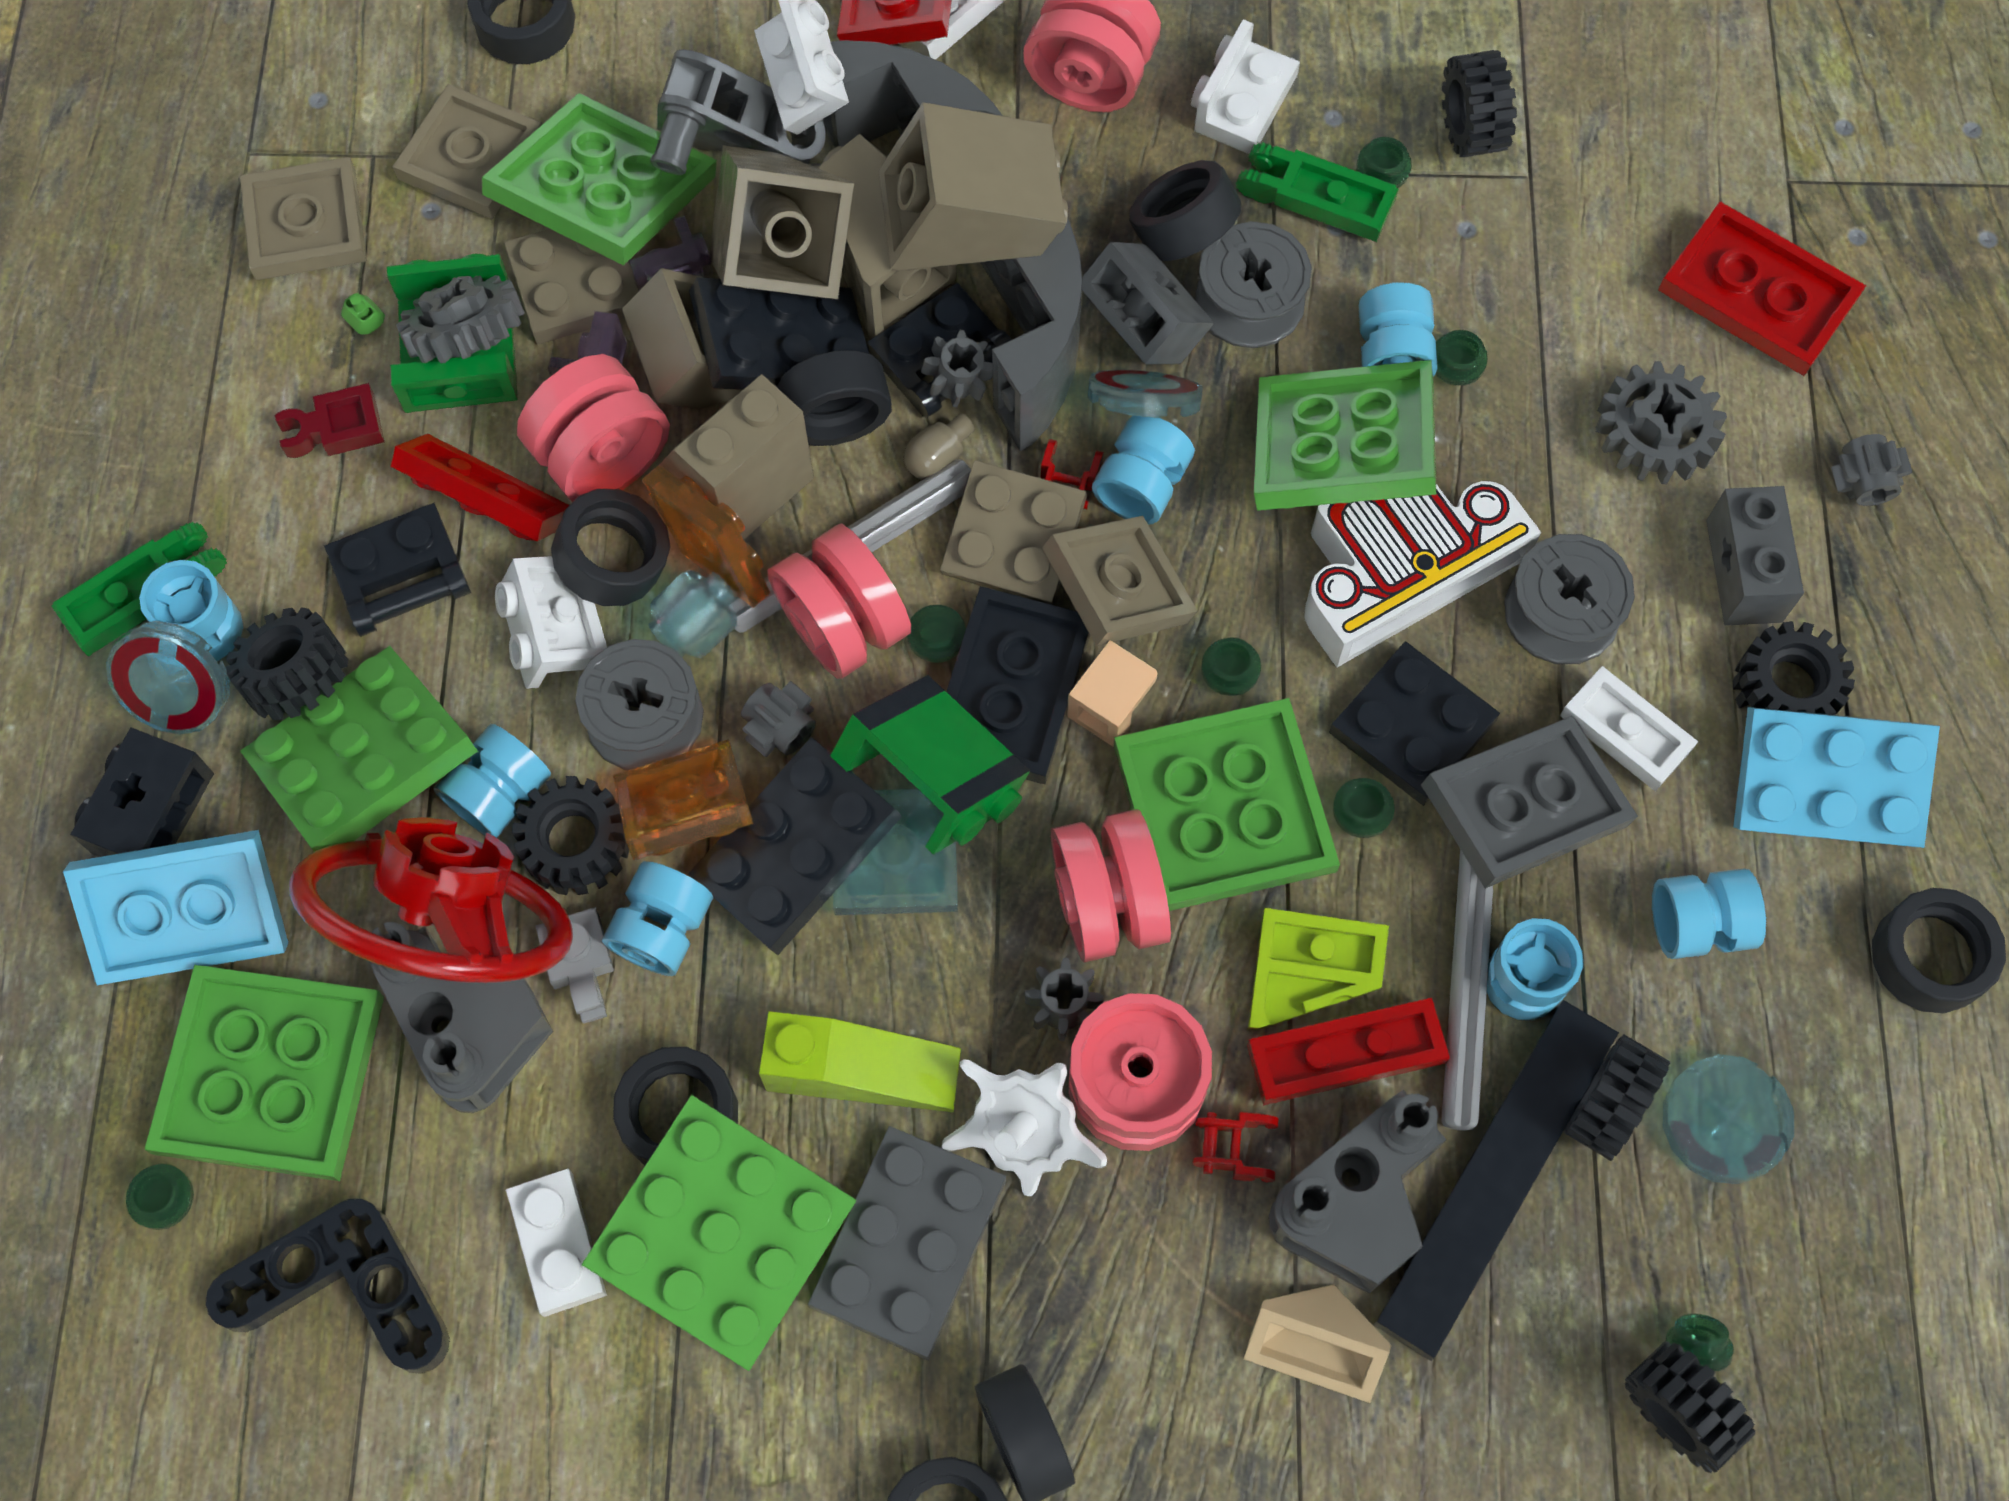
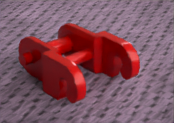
[1040,439,1104,510]
[1192,1112,1279,1182]

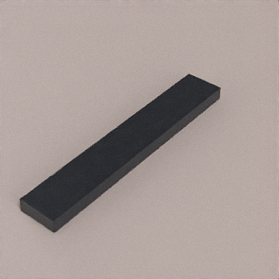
[1374,999,1619,1361]

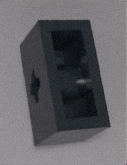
[70,727,214,857]

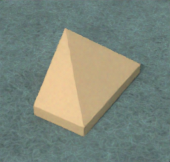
[1244,1284,1391,1403]

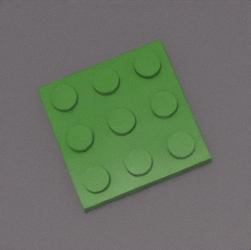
[482,93,717,266]
[1254,360,1436,511]
[240,646,478,852]
[1113,698,1340,911]
[144,965,384,1181]
[581,1095,857,1371]

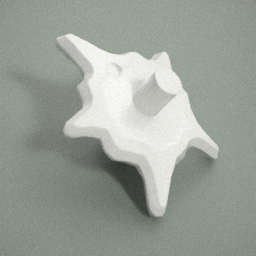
[942,1059,1107,1196]

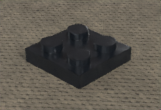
[1329,641,1500,806]

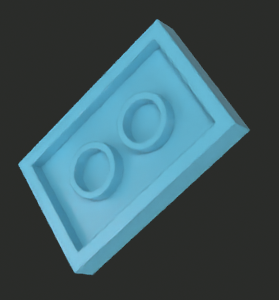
[1733,707,1940,848]
[63,830,288,985]

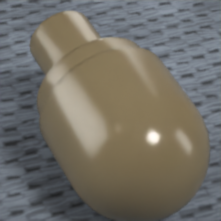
[904,413,975,480]

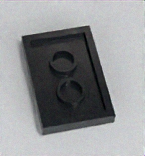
[689,277,869,390]
[946,586,1090,785]
[688,737,902,955]

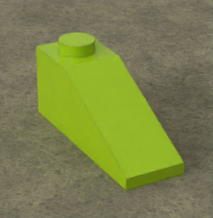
[759,1011,961,1112]

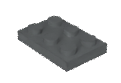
[1421,716,1638,889]
[808,1126,1006,1361]

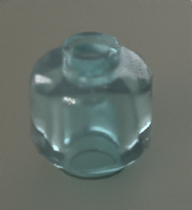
[648,570,738,658]

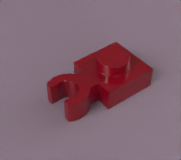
[274,383,385,458]

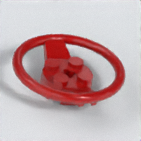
[289,817,573,983]

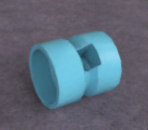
[1359,283,1437,376]
[1092,414,1195,524]
[139,560,243,664]
[434,724,551,838]
[602,861,713,976]
[1652,868,1766,959]
[1487,918,1583,1020]

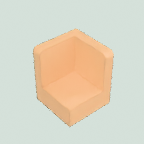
[1067,640,1158,747]

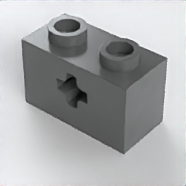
[1082,242,1215,364]
[1706,486,1804,625]

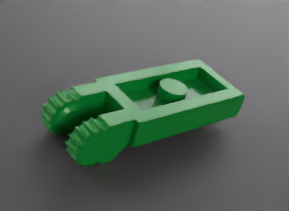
[1235,142,1399,242]
[51,522,227,657]

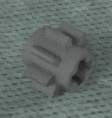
[921,330,993,407]
[1831,434,1912,506]
[741,681,816,757]
[1025,957,1104,1041]

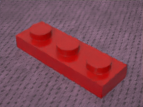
[390,433,569,542]
[1247,998,1450,1106]

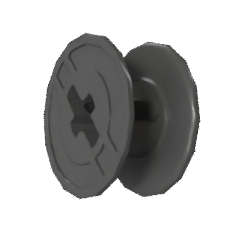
[1195,221,1312,348]
[1504,534,1635,664]
[575,639,704,772]

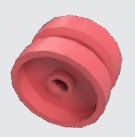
[1023,0,1161,112]
[517,354,670,502]
[767,523,911,679]
[1051,809,1171,962]
[1069,993,1212,1151]

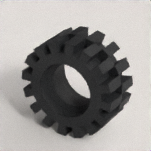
[1442,50,1517,158]
[225,607,348,720]
[1732,621,1855,718]
[512,776,631,895]
[1564,1034,1670,1161]
[1624,1341,1756,1473]

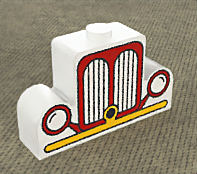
[1305,481,1541,668]

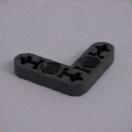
[205,1199,450,1373]

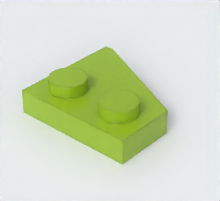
[1248,908,1389,1030]

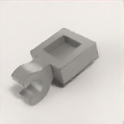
[535,907,615,1024]

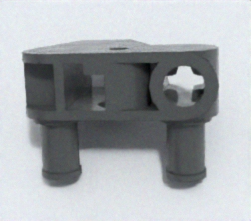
[650,49,826,175]
[369,922,553,1113]
[1268,1090,1447,1293]

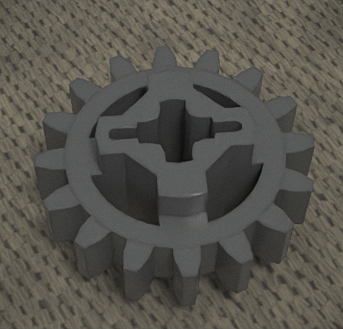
[396,275,525,363]
[1595,361,1727,484]

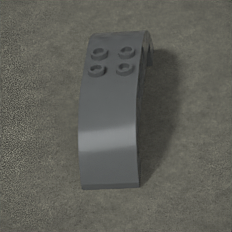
[823,40,1082,451]

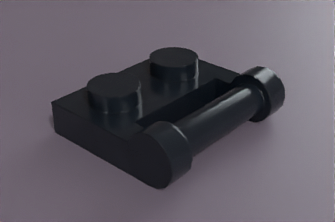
[867,283,1012,418]
[324,503,472,637]

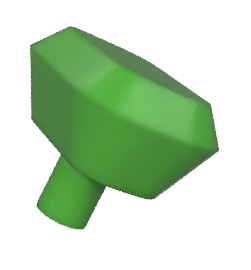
[341,293,385,334]

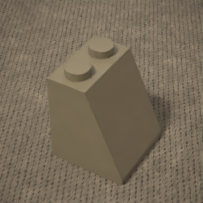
[879,102,1068,270]
[818,134,957,340]
[709,145,854,299]
[651,374,814,551]

